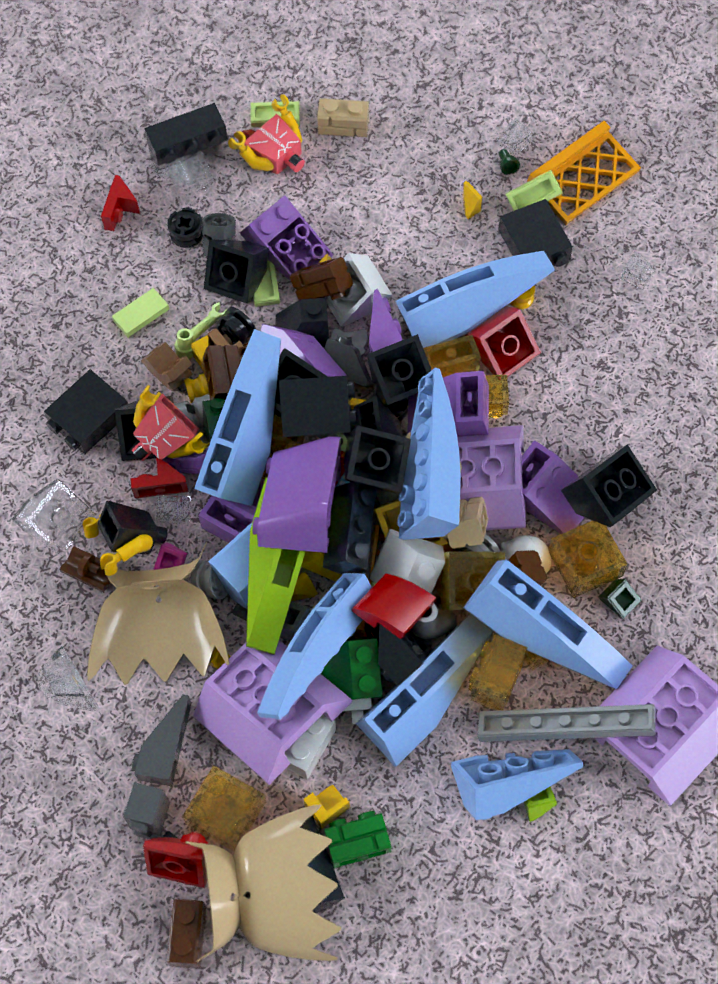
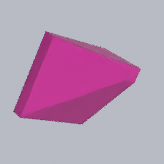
[153,542,188,570]

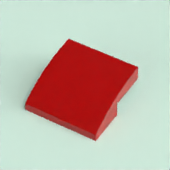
[352,573,436,639]

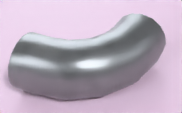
[410,603,457,640]

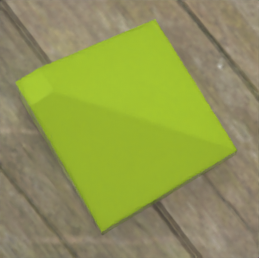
[524,787,557,822]

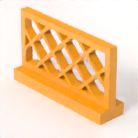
[527,121,641,225]

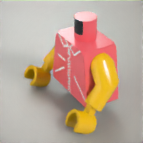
[228,94,305,174]
[132,385,210,461]

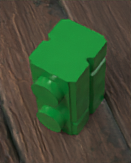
[324,811,392,869]

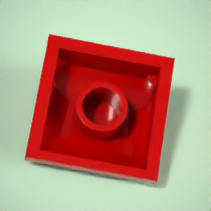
[143,832,209,888]

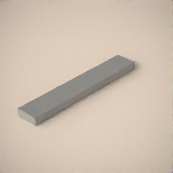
[478,704,656,742]

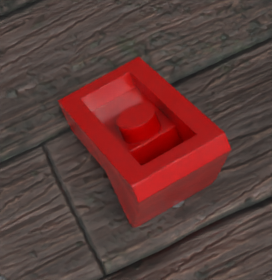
[101,175,140,231]
[130,457,189,498]

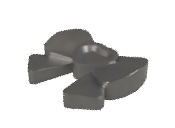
[331,328,368,356]

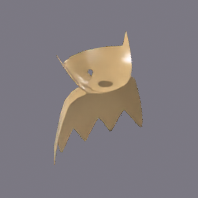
[87,542,229,685]
[185,804,341,962]

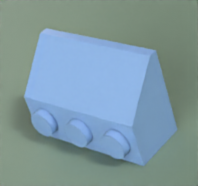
[208,523,252,609]

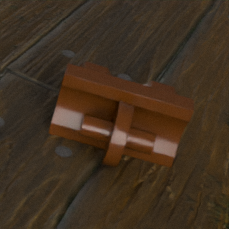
[59,546,110,593]

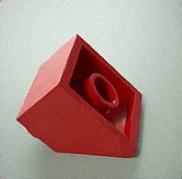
[465,306,541,382]

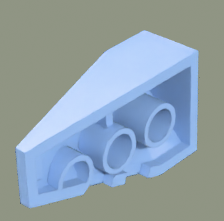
[451,749,583,820]

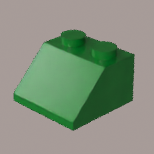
[320,636,382,700]

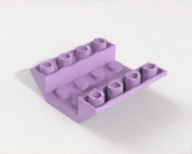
[457,425,526,530]
[193,641,353,785]
[594,646,718,806]

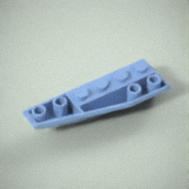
[395,251,555,353]
[194,329,281,506]
[397,368,461,540]
[463,559,633,689]
[257,573,372,719]
[356,613,493,767]

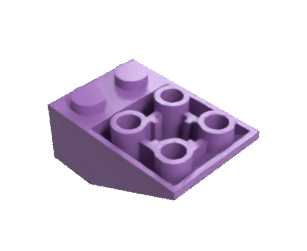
[240,195,333,281]
[369,289,403,353]
[261,323,347,377]
[407,371,489,437]
[522,440,585,539]
[198,472,268,543]

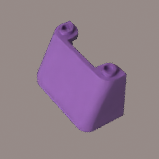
[253,436,341,553]

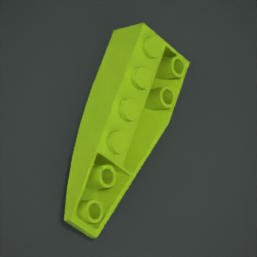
[246,478,305,655]

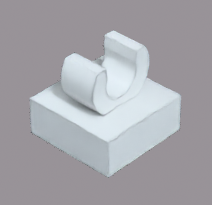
[344,698,372,725]

